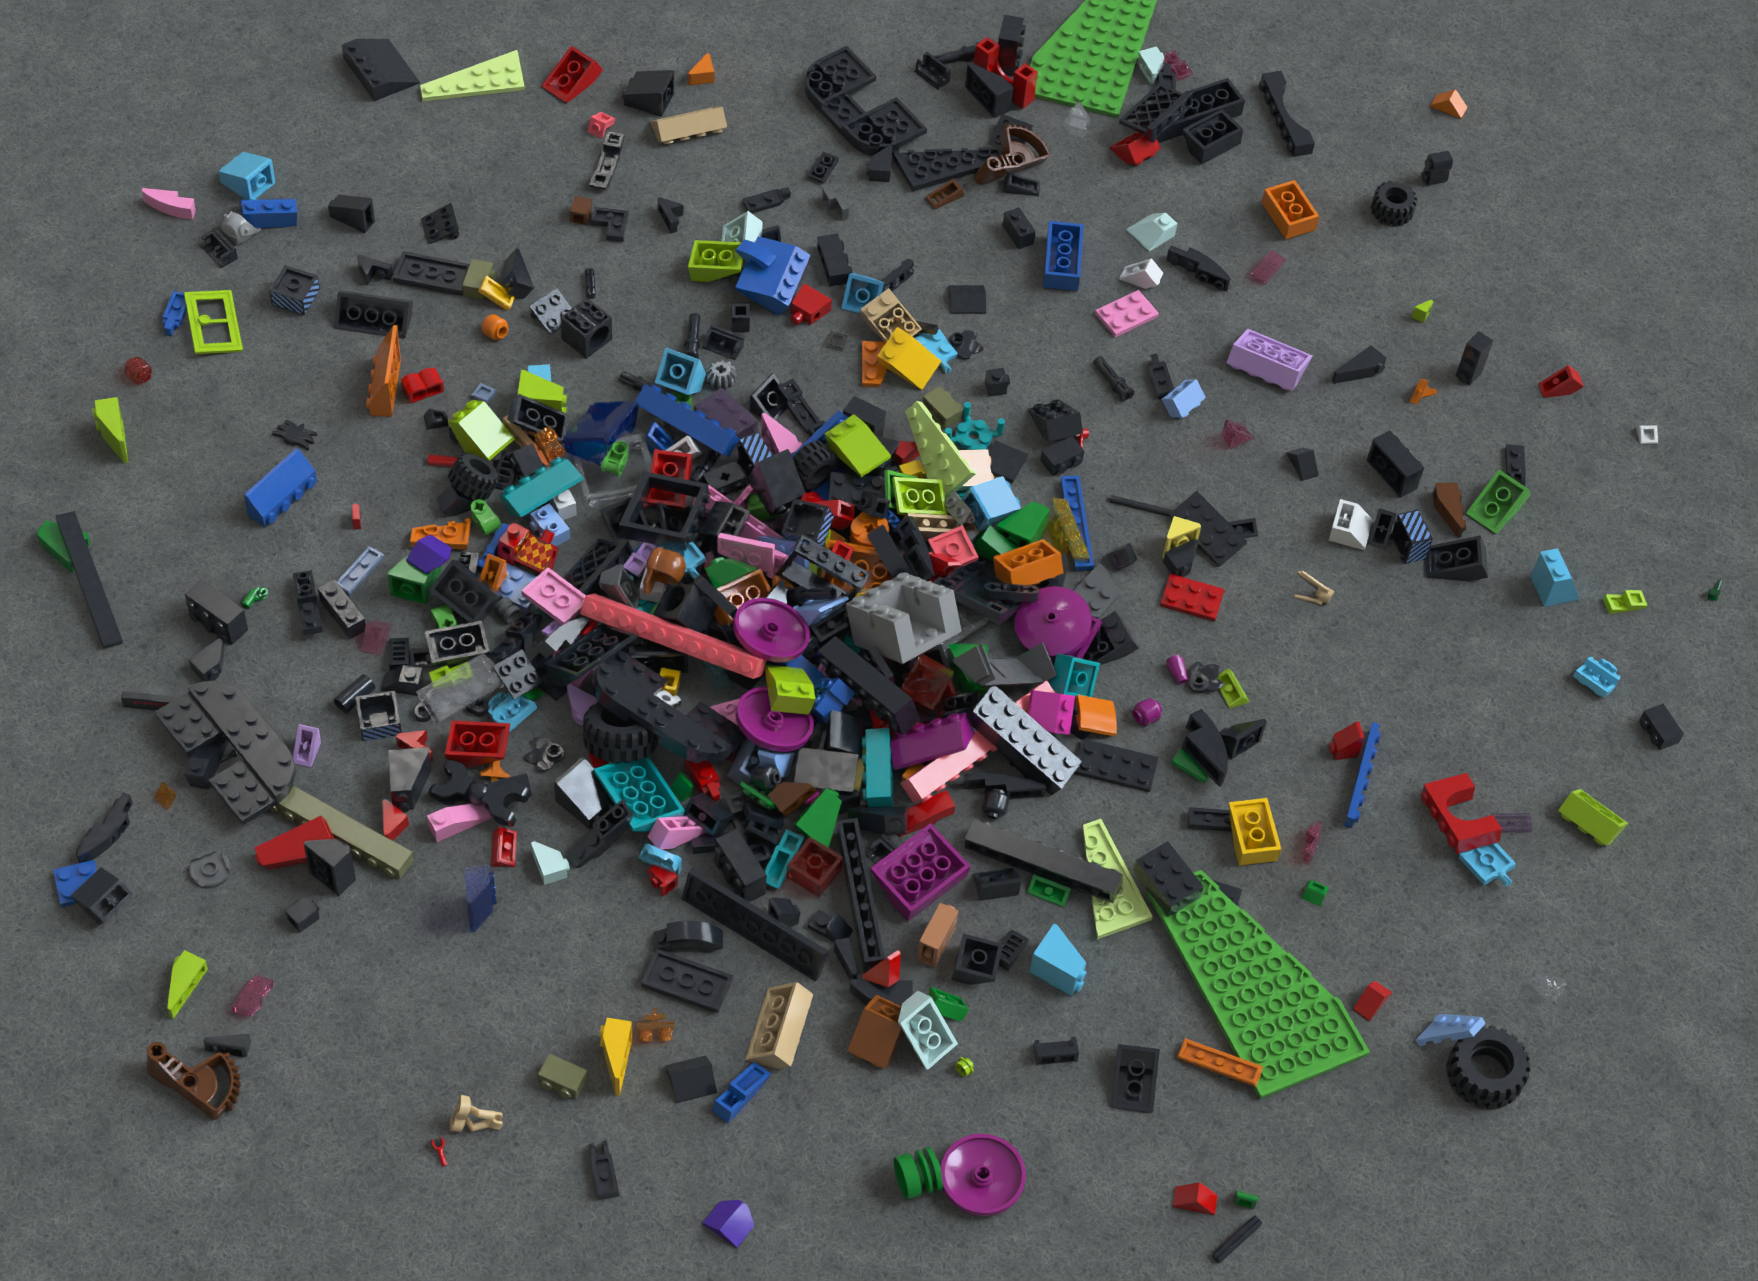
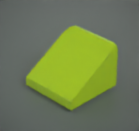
[1411,300,1433,322]

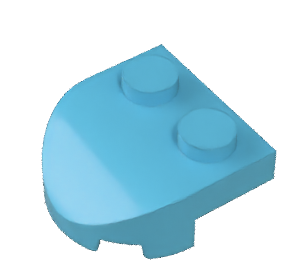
[1573,657,1620,698]
[488,692,537,732]
[638,843,682,875]

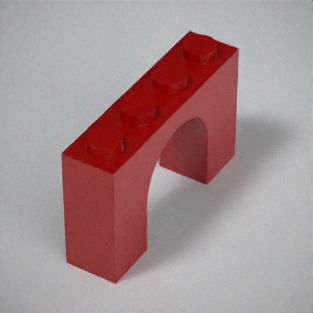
[974,37,1038,109]
[1421,773,1502,854]

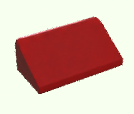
[491,826,517,867]

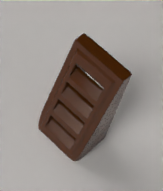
[925,178,964,209]

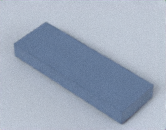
[337,546,384,596]

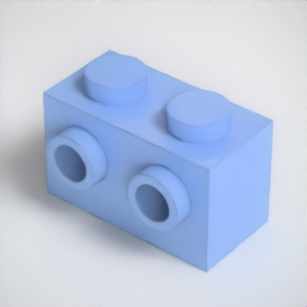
[1162,379,1206,419]
[529,504,570,546]

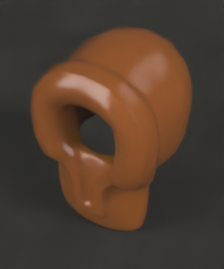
[643,547,686,595]

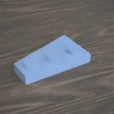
[1416,1014,1485,1046]

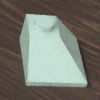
[1126,213,1177,251]

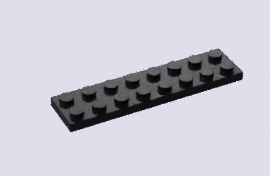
[681,868,828,982]

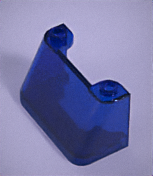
[563,401,639,466]

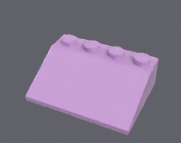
[1227,329,1312,391]

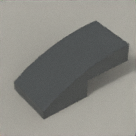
[822,187,849,221]

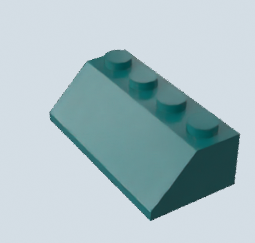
[499,457,584,517]
[862,728,894,807]

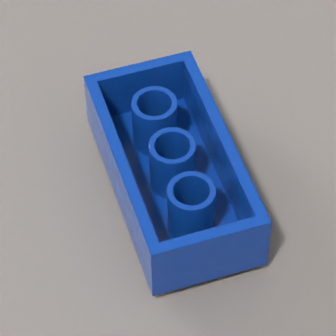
[1043,221,1084,291]

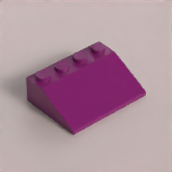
[870,823,971,922]

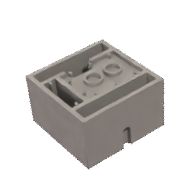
[846,573,962,664]

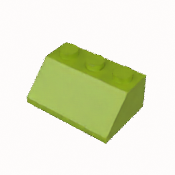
[1558,789,1628,846]

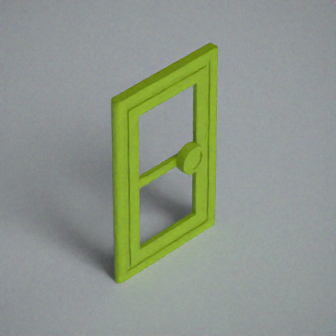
[184,290,243,354]

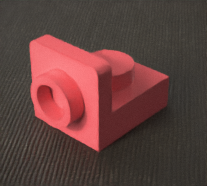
[588,112,615,138]

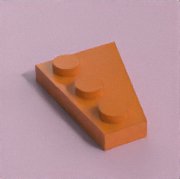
[862,341,887,387]
[410,518,471,550]

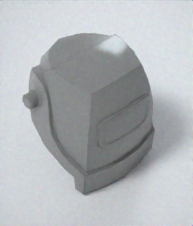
[221,211,261,245]

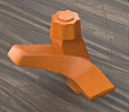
[1409,378,1438,404]
[479,760,510,782]

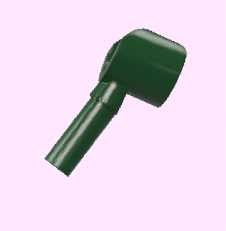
[1708,580,1722,601]

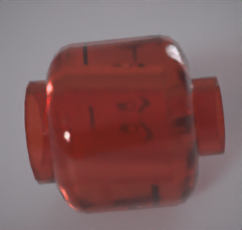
[124,357,152,384]

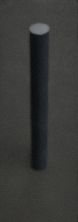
[1109,495,1173,516]

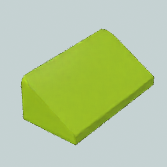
[1217,668,1249,709]

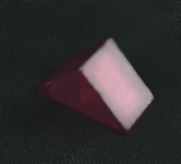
[1221,419,1254,449]
[361,619,393,656]

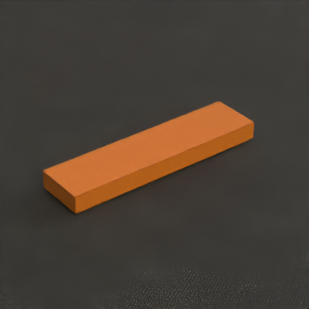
[1177,1039,1263,1087]

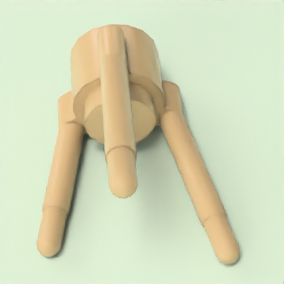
[1294,571,1334,606]

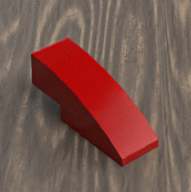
[899,790,955,837]

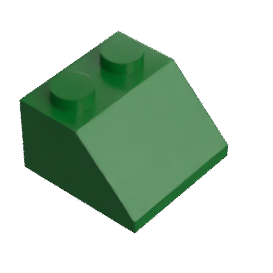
[705,557,757,589]

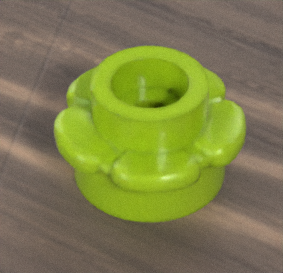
[955,1057,974,1077]

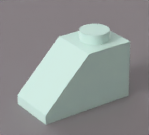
[1137,47,1164,85]
[531,841,570,885]

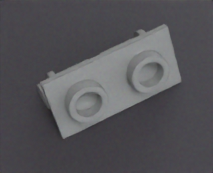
[945,491,975,525]

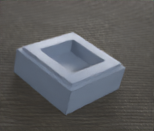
[471,383,496,405]

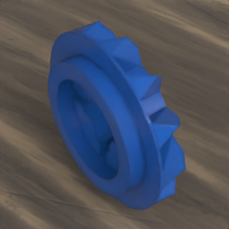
[885,510,900,533]

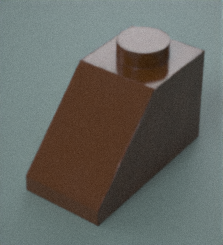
[768,782,818,817]

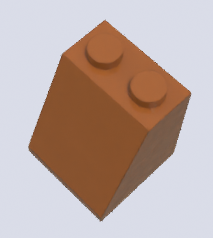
[848,995,904,1069]

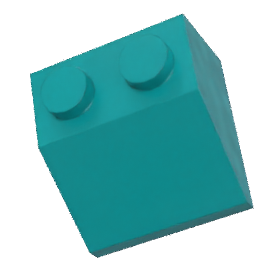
[1050,653,1100,698]

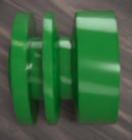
[893,1146,943,1200]

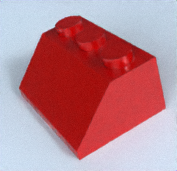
[646,449,693,512]

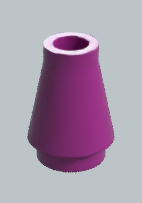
[1166,655,1188,685]

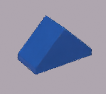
[646,422,676,454]

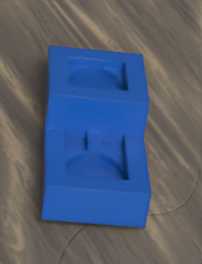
[735,239,776,270]

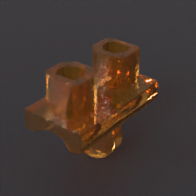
[533,426,565,464]
[637,1008,675,1042]

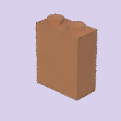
[917,903,959,968]

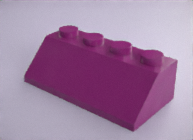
[891,713,975,770]

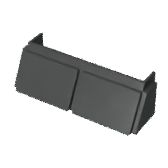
[953,642,1057,686]

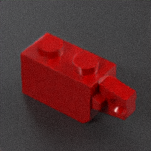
[684,759,720,802]

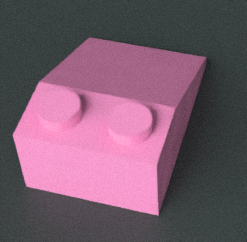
[761,413,802,455]

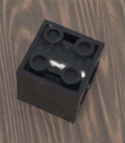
[560,297,612,359]
[653,582,718,634]

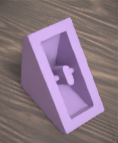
[293,724,321,767]

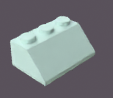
[721,211,763,268]
[898,991,958,1070]

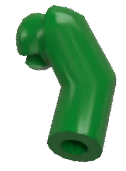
[241,587,268,609]

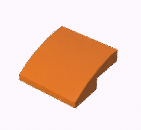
[1075,695,1117,736]

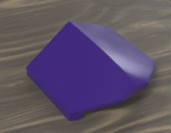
[406,535,451,575]
[702,1199,754,1248]

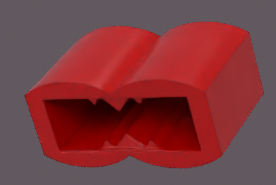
[401,368,444,403]

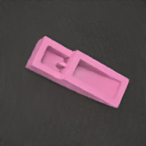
[142,188,196,220]

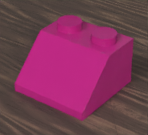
[1027,690,1075,735]

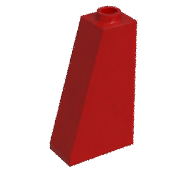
[254,815,334,869]

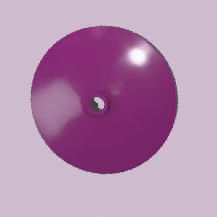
[1015,586,1092,659]
[733,598,810,662]
[735,687,814,752]
[941,1134,1026,1216]

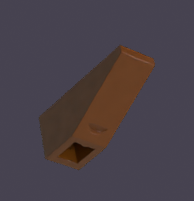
[1432,483,1466,537]

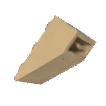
[860,288,922,343]

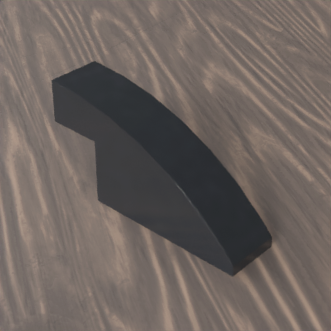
[1181,709,1228,787]
[850,979,913,1007]

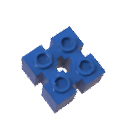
[810,678,855,723]

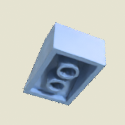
[793,596,849,628]

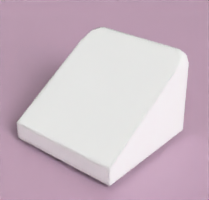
[1636,425,1658,444]

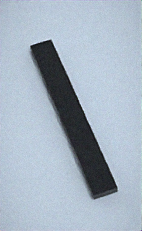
[55,511,123,649]

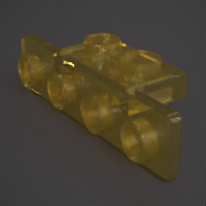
[1047,498,1090,560]

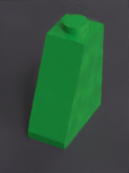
[37,520,90,572]
[972,525,1018,562]
[792,788,842,851]

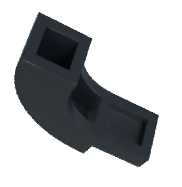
[653,921,723,953]

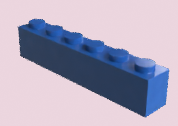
[634,384,739,457]

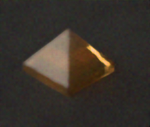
[154,782,177,810]

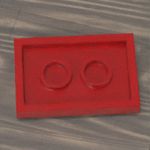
[1160,574,1225,621]

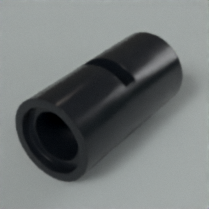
[333,674,376,714]

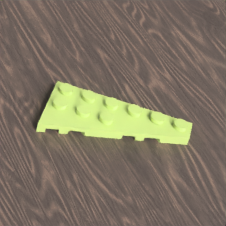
[420,50,525,101]
[905,401,976,500]
[1082,819,1153,940]

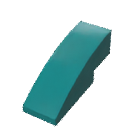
[765,829,806,890]

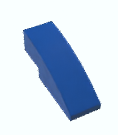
[712,1062,771,1123]

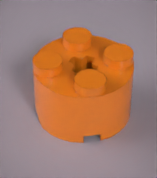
[850,512,889,547]

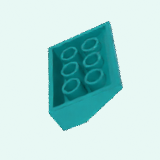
[593,756,685,831]

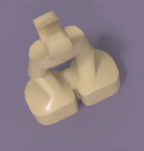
[450,1095,503,1133]

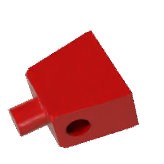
[790,283,832,325]

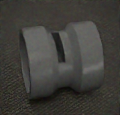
[495,597,522,624]

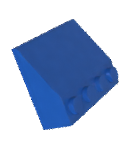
[734,236,810,315]

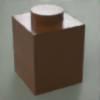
[570,196,593,225]

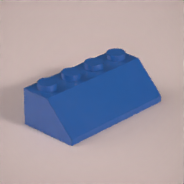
[244,448,317,528]

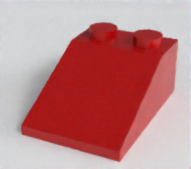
[542,45,603,103]
[445,721,511,768]

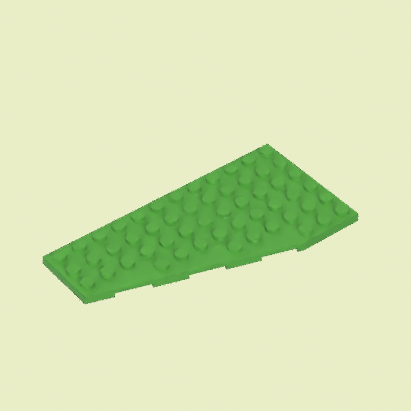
[1030,0,1157,118]
[1147,870,1370,1099]

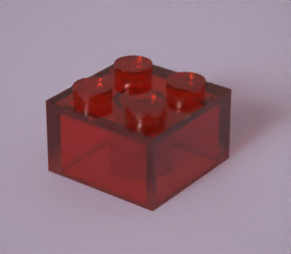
[900,654,954,710]
[786,837,843,898]

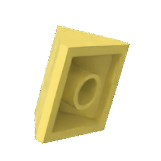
[1162,516,1201,559]

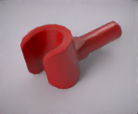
[1075,429,1089,449]
[430,1137,447,1167]

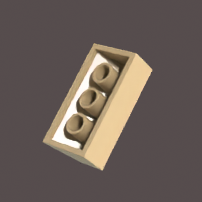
[650,107,727,144]
[745,982,813,1069]

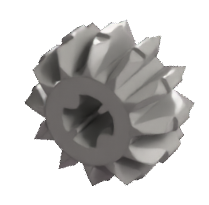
[706,360,736,390]

